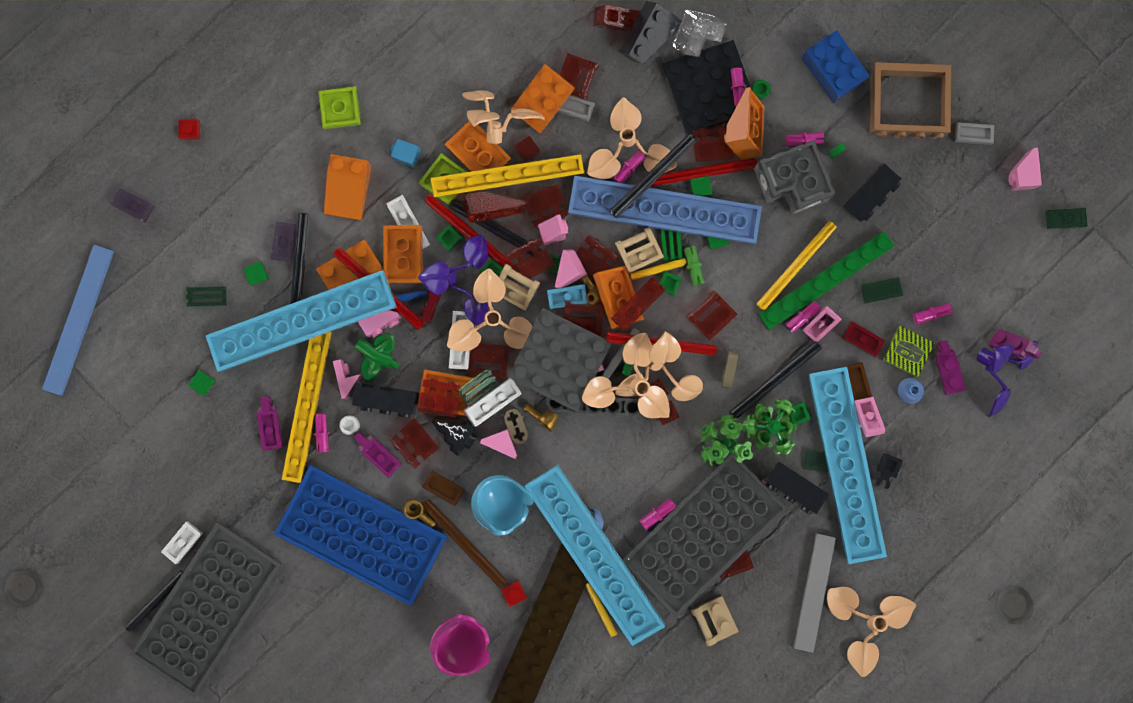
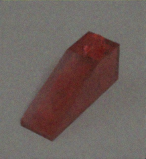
[593,4,640,31]
[463,191,526,223]
[611,277,666,332]

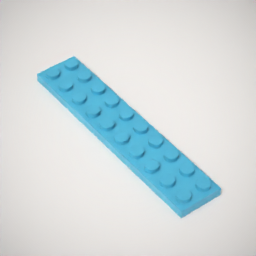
[206,270,397,372]
[808,367,887,564]
[524,464,665,646]

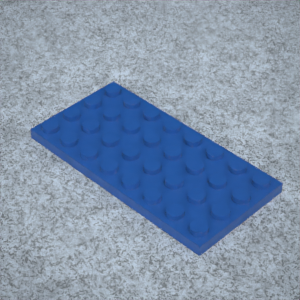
[274,465,448,606]

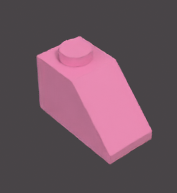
[1008,148,1042,191]

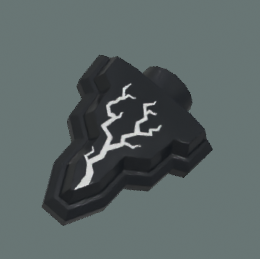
[432,416,477,456]

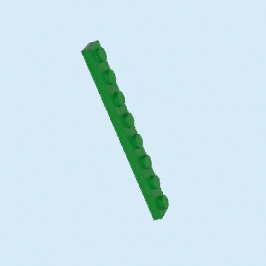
[758,231,895,331]

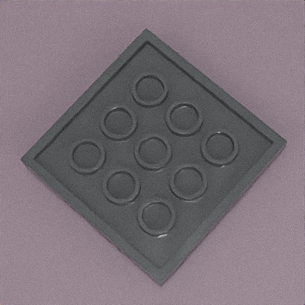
[508,308,612,412]

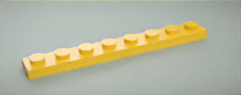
[430,154,584,197]
[282,332,332,483]

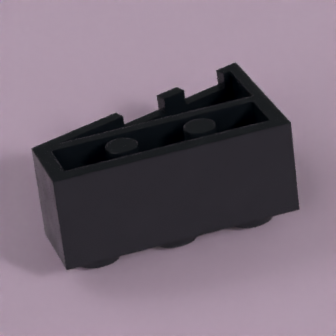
[619,1,685,64]
[843,163,902,222]
[352,382,419,418]
[765,462,829,515]

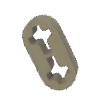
[721,351,738,388]
[504,409,528,444]

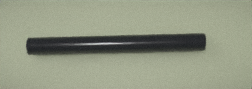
[124,570,184,632]

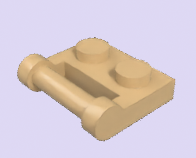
[615,227,664,274]
[500,264,540,311]
[690,595,739,647]

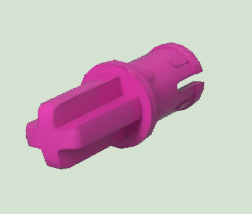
[730,68,746,107]
[785,132,824,147]
[613,150,646,183]
[785,302,821,333]
[913,304,953,325]
[314,414,330,452]
[639,499,676,530]

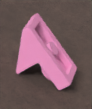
[333,359,362,399]
[854,397,885,437]

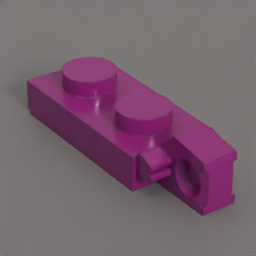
[989,329,1042,360]
[935,340,966,395]
[257,396,283,451]
[354,432,402,478]

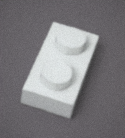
[161,521,203,564]

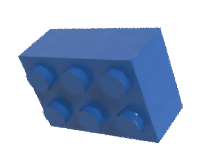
[801,30,869,103]

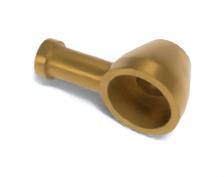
[580,273,603,306]
[523,403,559,432]
[404,499,436,528]

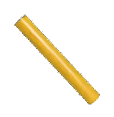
[630,258,687,280]
[585,582,617,637]

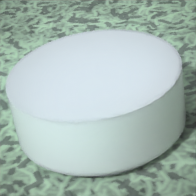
[340,416,360,435]

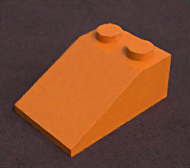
[724,87,764,160]
[324,154,372,221]

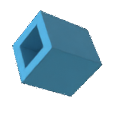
[390,139,421,168]

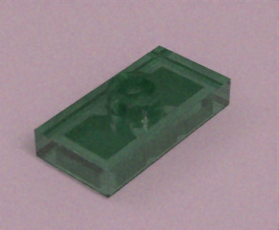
[1046,208,1088,229]

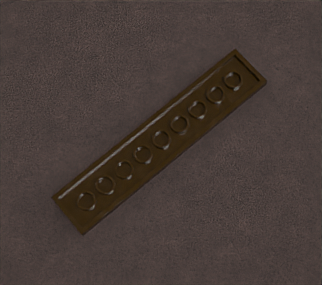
[491,543,588,703]

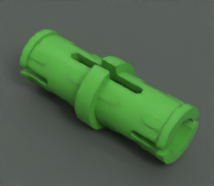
[684,246,704,286]

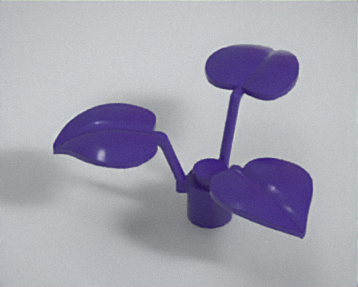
[418,234,488,325]
[976,341,1038,417]

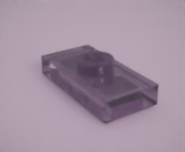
[110,188,155,223]
[271,222,297,262]

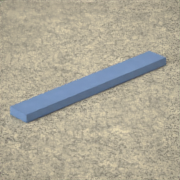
[42,245,114,396]

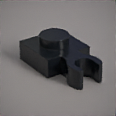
[876,453,903,489]

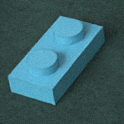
[547,284,588,310]

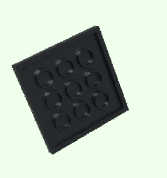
[662,40,751,135]

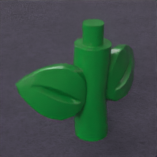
[355,333,400,382]

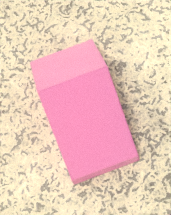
[555,249,587,288]
[802,306,841,342]
[480,430,517,459]

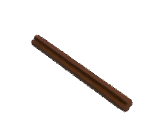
[422,499,507,588]

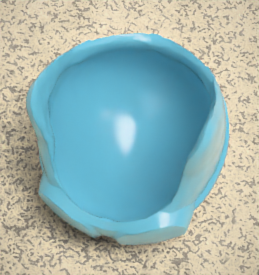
[471,475,534,536]

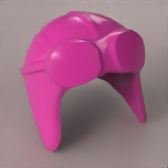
[430,614,490,676]

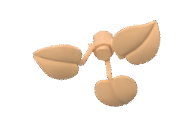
[462,90,545,144]
[587,97,677,180]
[447,269,533,351]
[614,331,703,401]
[582,333,670,418]
[827,587,916,677]

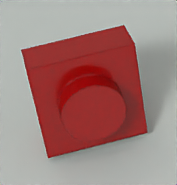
[178,119,200,140]
[501,580,527,607]

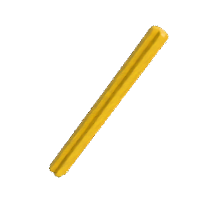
[756,221,837,310]

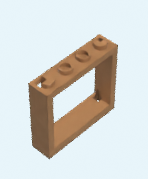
[869,62,951,139]

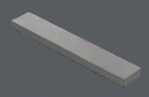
[793,533,836,653]

